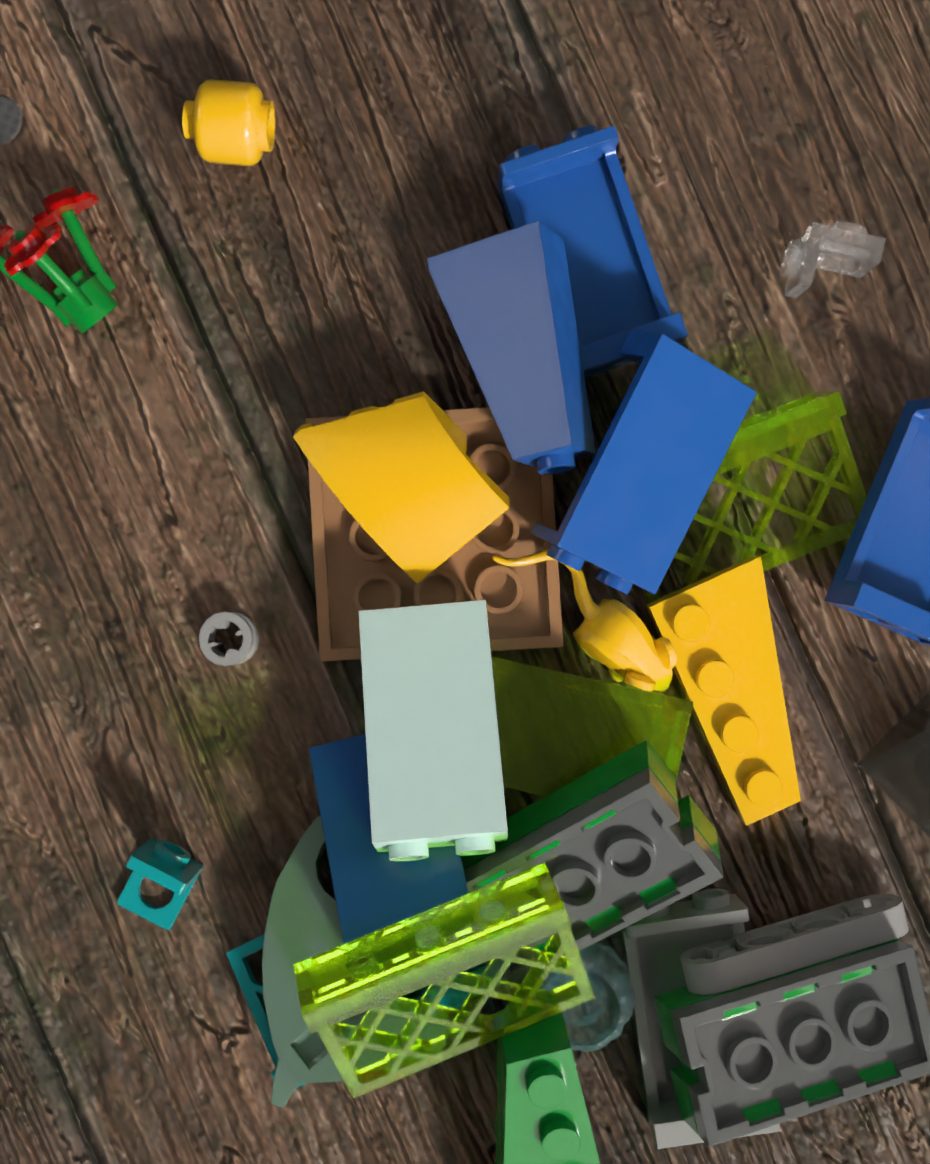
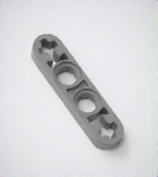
[680,894,909,995]

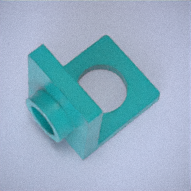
[117,838,204,930]

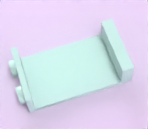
[358,600,508,861]

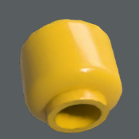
[182,79,275,166]

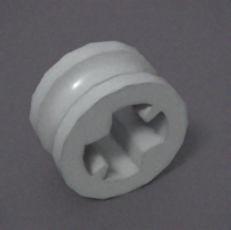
[199,612,259,666]

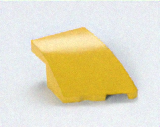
[293,392,510,584]

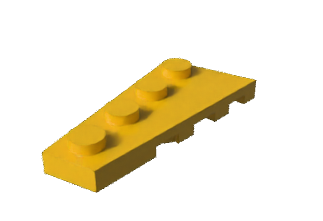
[645,555,801,826]

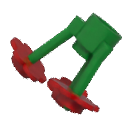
[0,187,119,334]

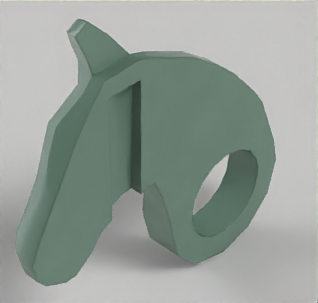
[262,816,451,1108]

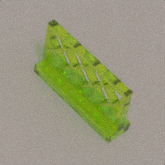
[642,391,867,603]
[293,862,595,1098]

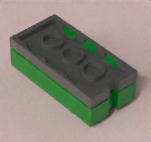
[461,739,724,988]
[653,939,930,1147]

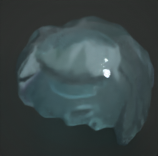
[528,942,636,1052]

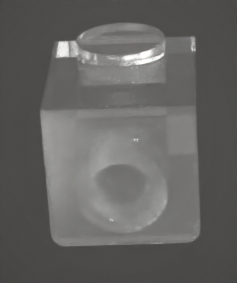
[780,222,886,298]

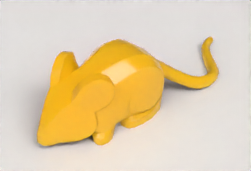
[492,549,677,692]

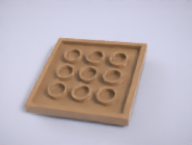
[305,407,563,662]

